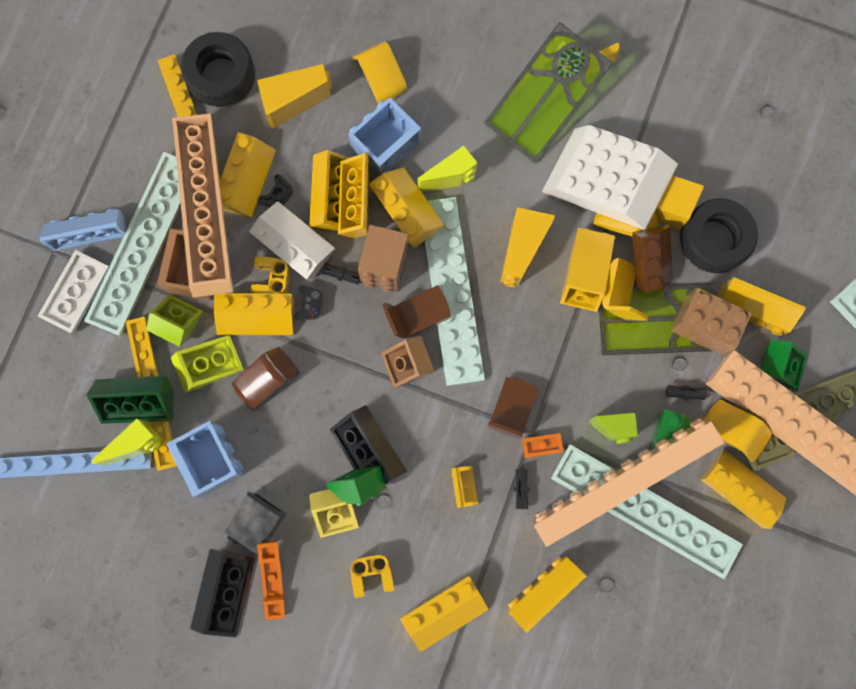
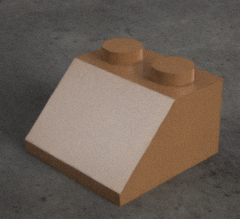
[381,336,435,388]

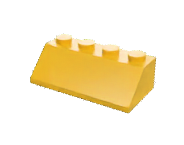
[220,132,276,218]
[309,150,349,231]
[338,153,369,238]
[369,167,445,248]
[717,277,806,336]
[214,293,294,336]
[700,449,787,529]
[507,556,587,633]
[400,575,489,652]

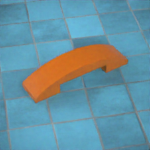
[257,541,285,620]

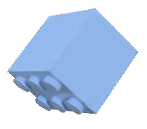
[348,97,421,176]
[167,421,244,498]

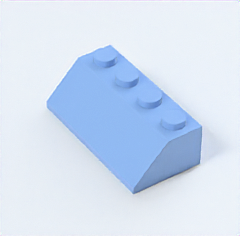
[39,209,127,251]

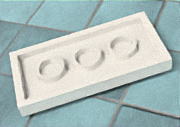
[38,250,109,334]

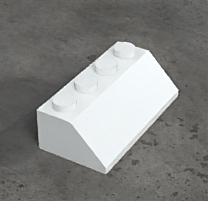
[249,202,336,279]

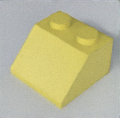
[309,489,359,538]

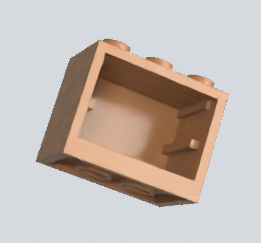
[358,225,408,293]
[157,228,214,301]
[670,288,752,356]

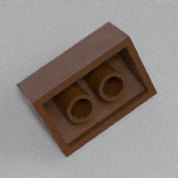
[632,225,673,293]

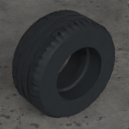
[181,32,255,107]
[680,198,758,274]

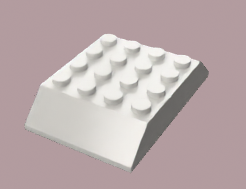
[542,125,678,230]

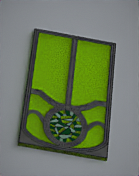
[484,22,613,164]
[598,283,721,356]

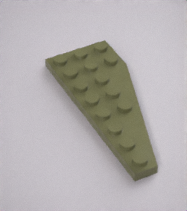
[747,370,856,471]

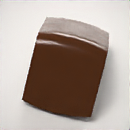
[382,285,451,338]
[231,347,300,411]
[488,377,539,439]

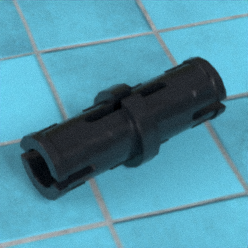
[322,263,360,285]
[665,385,707,400]
[514,469,530,509]

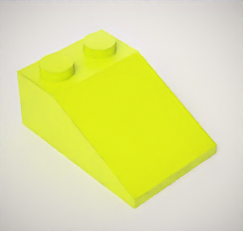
[418,146,478,193]
[171,335,244,393]
[91,419,163,466]

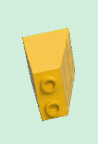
[257,64,333,129]
[655,176,704,230]
[500,207,555,287]
[560,228,615,312]

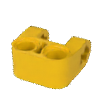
[250,257,291,294]
[351,554,395,598]

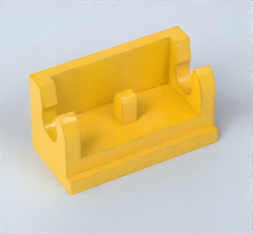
[451,466,478,508]

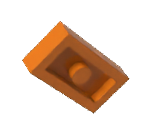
[521,433,564,458]

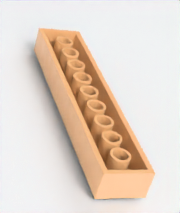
[172,114,233,297]
[705,350,856,495]
[533,418,724,547]

